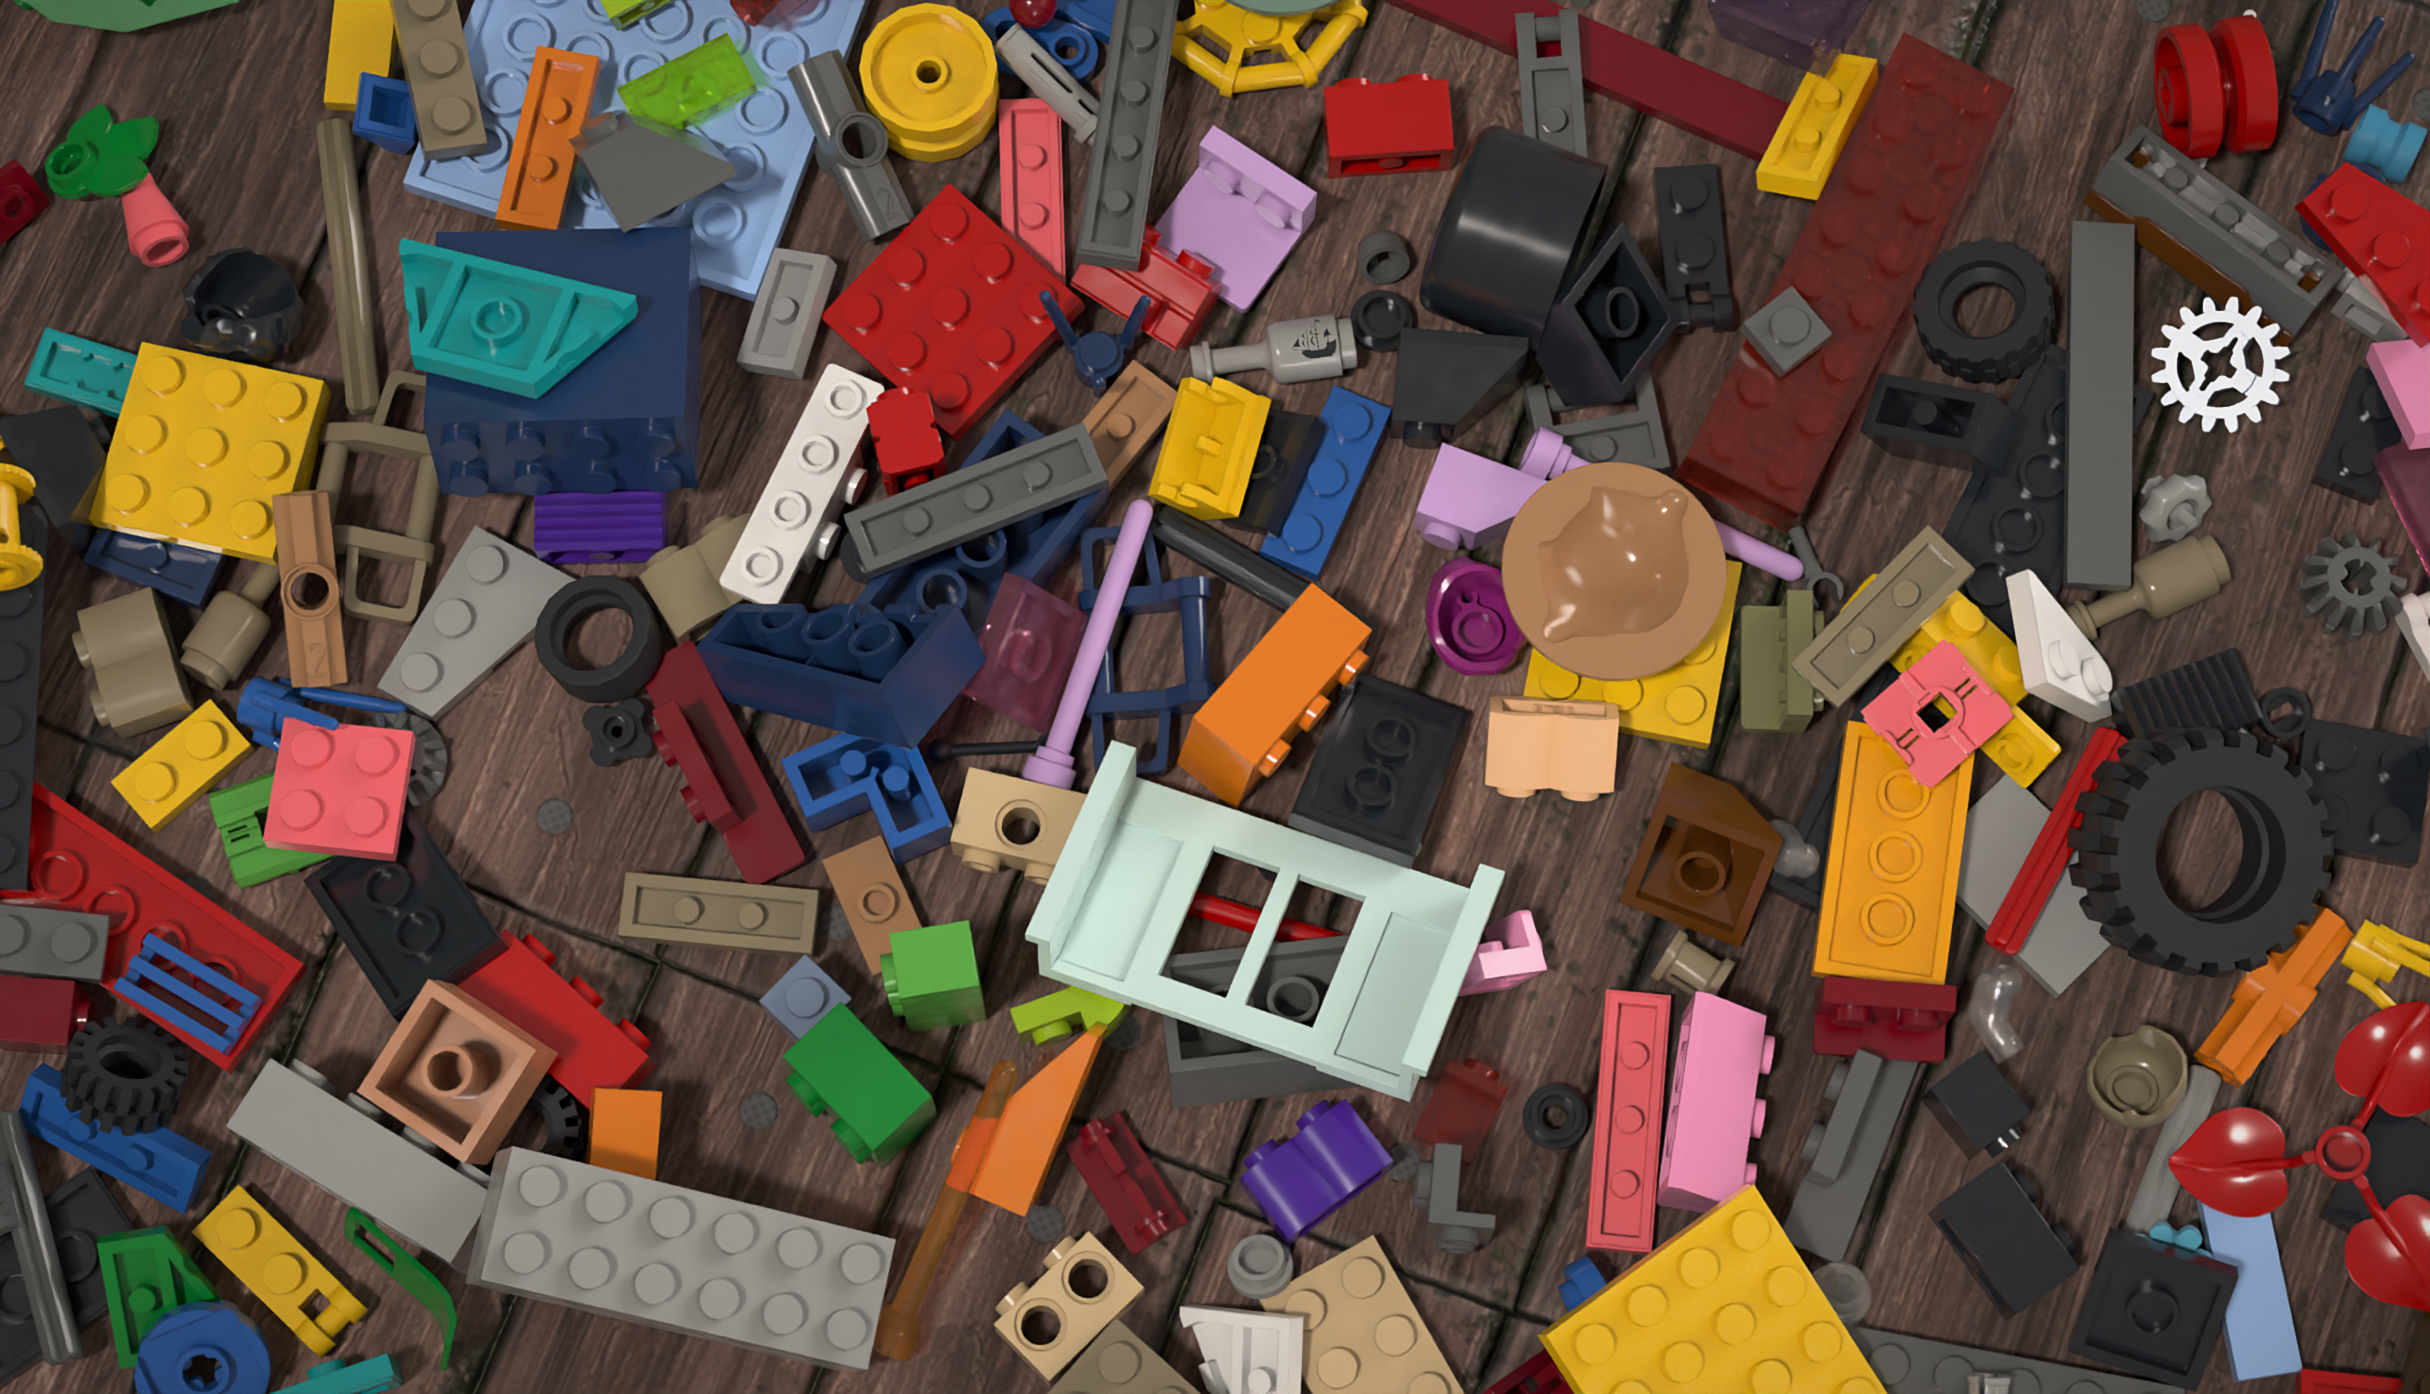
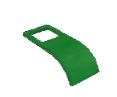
[344,1206,457,1371]

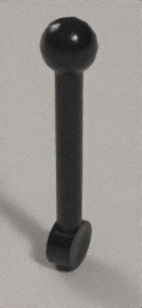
[927,733,1050,763]

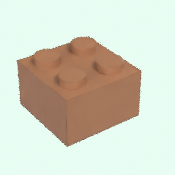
[357,979,558,1165]

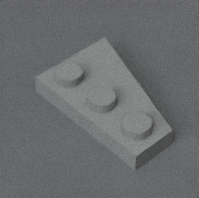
[377,526,576,723]

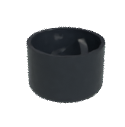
[1419,125,1608,353]

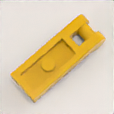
[192,1184,369,1358]

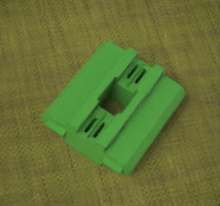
[209,771,337,890]

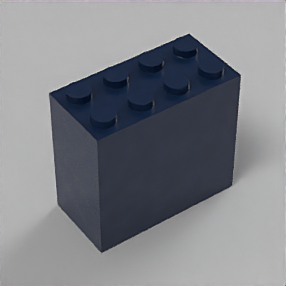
[423,226,703,497]

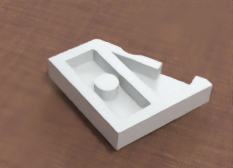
[2006,569,2112,723]
[1179,1304,1303,1394]

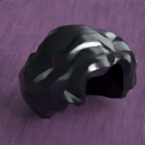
[180,247,304,362]

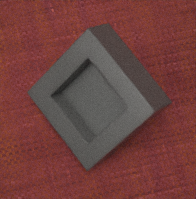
[1740,286,1832,378]

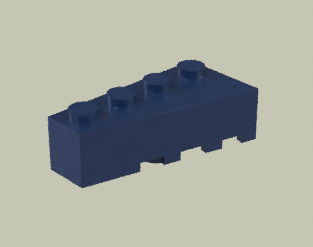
[695,604,987,751]

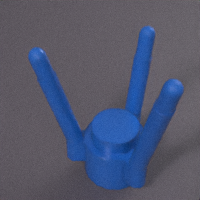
[237,676,408,753]

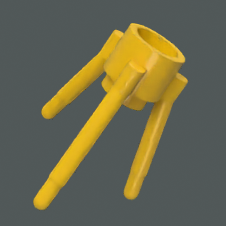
[2339,919,2430,1010]

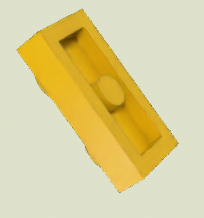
[111,699,255,834]

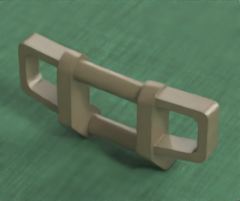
[315,370,440,627]

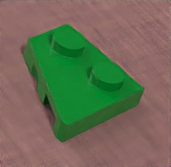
[97,1225,224,1369]

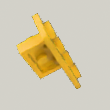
[1840,573,2061,788]

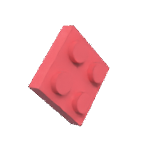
[263,718,416,861]

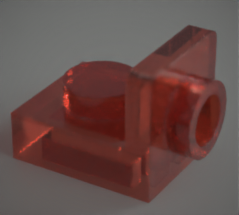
[1411,1058,1508,1167]

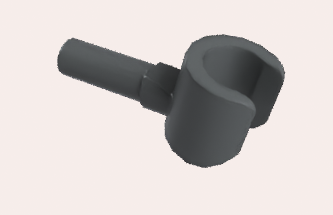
[1788,526,1844,611]

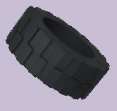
[1912,238,2056,384]

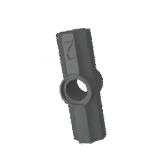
[787,49,915,243]

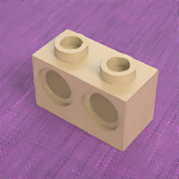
[994,1231,1145,1387]

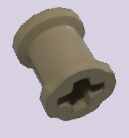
[1650,930,1735,997]

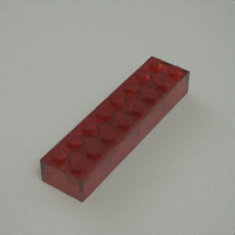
[1675,32,2015,533]

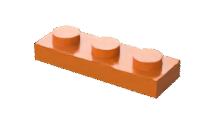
[495,45,601,231]

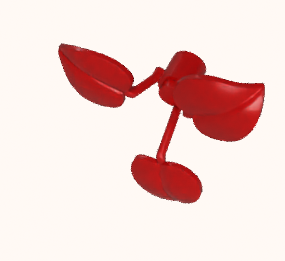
[2168,1001,2430,1313]

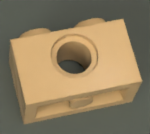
[950,767,1087,886]

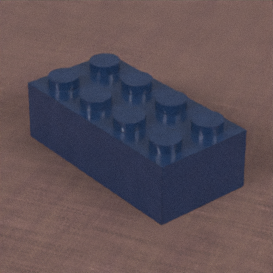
[853,408,1110,699]

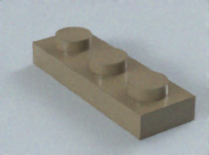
[389,0,487,161]
[1791,525,1975,711]
[618,872,820,959]

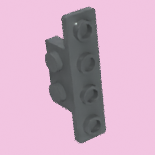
[1782,1049,1918,1264]

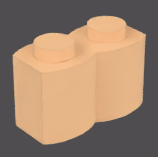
[1485,696,1619,801]

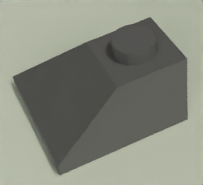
[569,111,737,233]

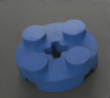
[134,1300,271,1394]

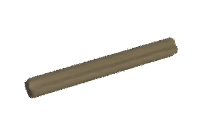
[316,118,381,416]

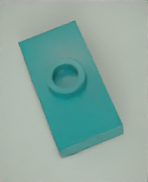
[24,327,137,419]
[270,1353,405,1394]

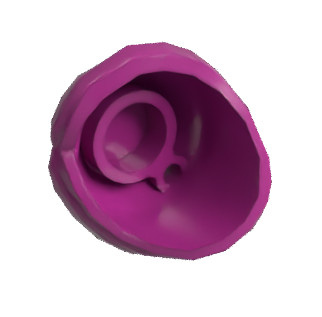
[1425,556,1527,676]

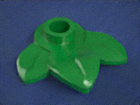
[45,104,159,200]

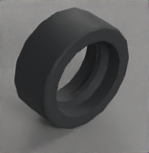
[534,575,665,703]

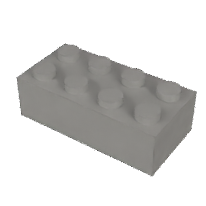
[226,1058,490,1277]

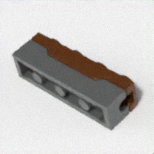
[2083,124,2345,347]

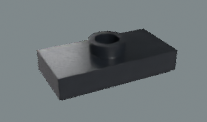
[1219,408,1326,538]

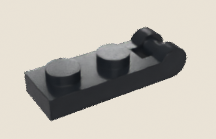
[1652,164,1733,335]

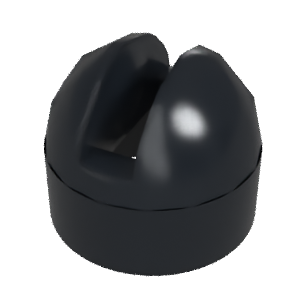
[2257,687,2311,739]

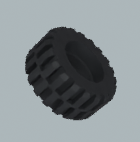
[2067,725,2334,978]

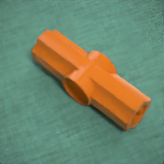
[2193,903,2354,1088]

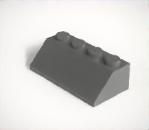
[1160,935,1431,1108]

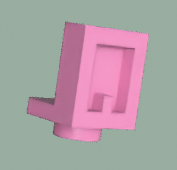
[1458,910,1547,996]

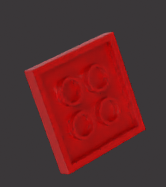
[821,183,1086,443]

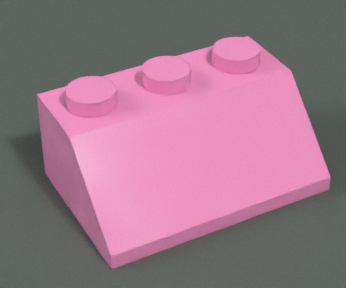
[1655,991,1775,1213]

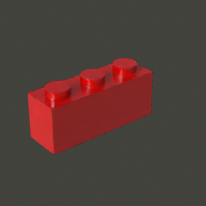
[457,928,656,1113]

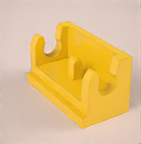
[1148,377,1271,521]

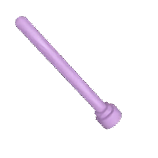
[1518,426,1804,582]
[1020,499,1153,790]

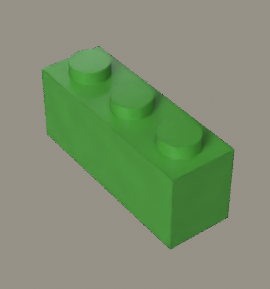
[880,920,987,1033]

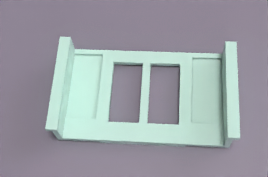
[1025,740,1505,1102]

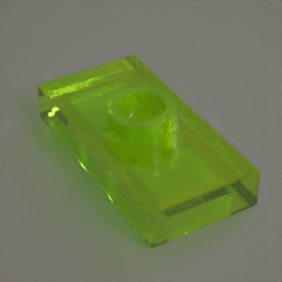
[616,33,758,130]

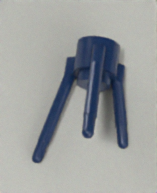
[2289,0,2415,136]
[1039,290,1151,399]

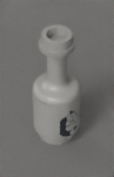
[1189,313,1357,385]

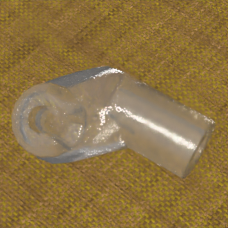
[1767,819,1820,879]
[1968,964,2025,1064]

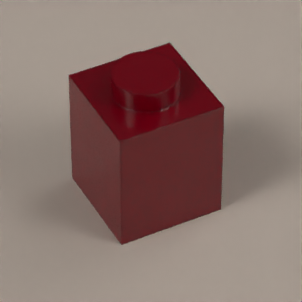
[0,975,96,1055]

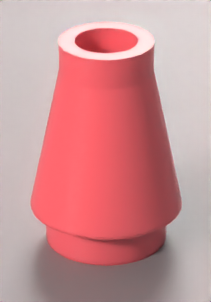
[119,173,190,267]

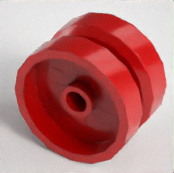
[2153,14,2278,160]

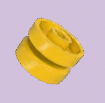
[859,3,1000,163]

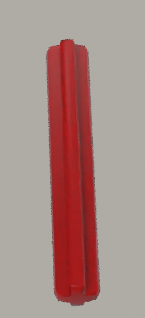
[1984,727,2129,957]

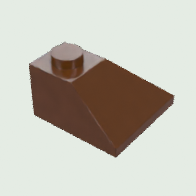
[1619,762,1783,948]

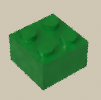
[782,1001,938,1170]

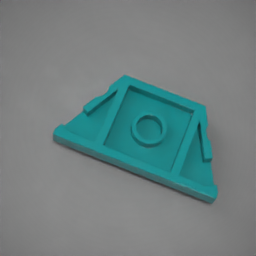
[399,238,638,399]

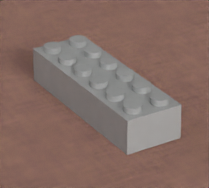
[465,1146,896,1372]

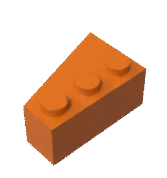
[1176,583,1372,810]

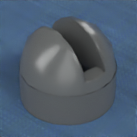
[1357,229,1410,284]

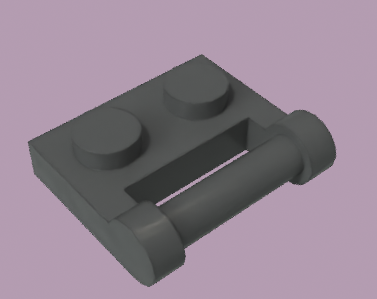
[1523,366,1671,481]

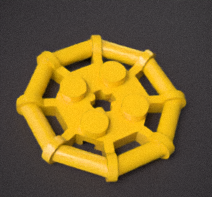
[1171,0,1368,99]

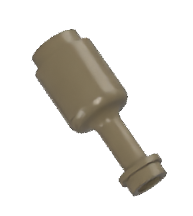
[2063,535,2231,642]
[178,562,280,691]

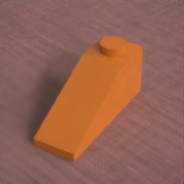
[950,1021,1109,1217]

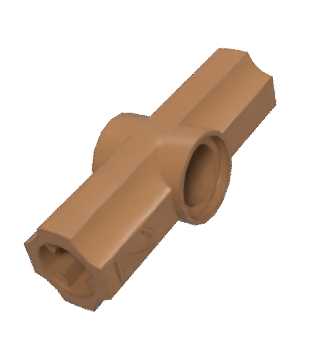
[272,490,348,688]

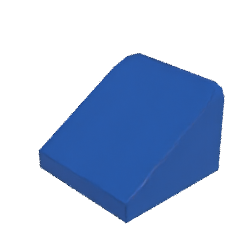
[352,72,417,155]

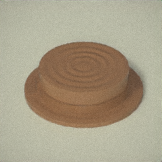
[1501,462,1727,681]

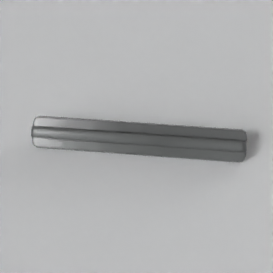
[0,1110,83,1366]

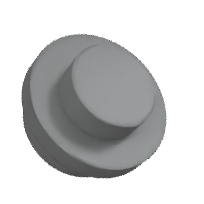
[1227,1234,1294,1299]

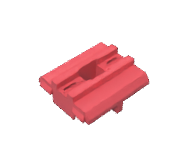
[1860,639,2014,789]

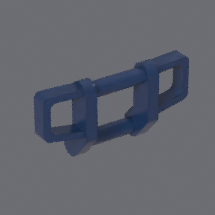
[1077,526,1218,778]

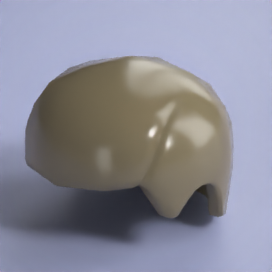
[2086,1025,2187,1129]

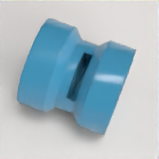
[2342,104,2428,185]

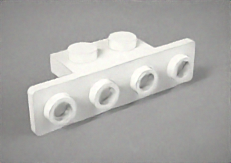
[720,364,885,604]

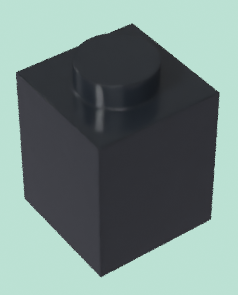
[1921,1050,2031,1160]

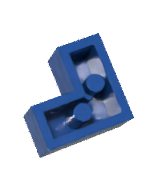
[781,733,953,866]

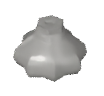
[2139,474,2212,543]

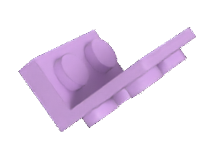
[1154,125,1317,313]

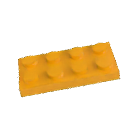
[1810,720,1975,985]

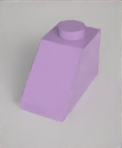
[1413,443,1548,550]

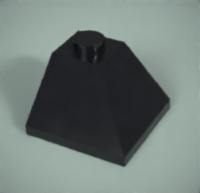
[1390,327,1528,449]
[0,404,113,561]

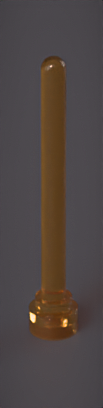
[872,1060,1019,1361]

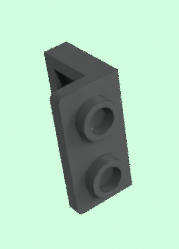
[1412,1143,1496,1255]

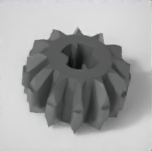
[2295,530,2408,641]

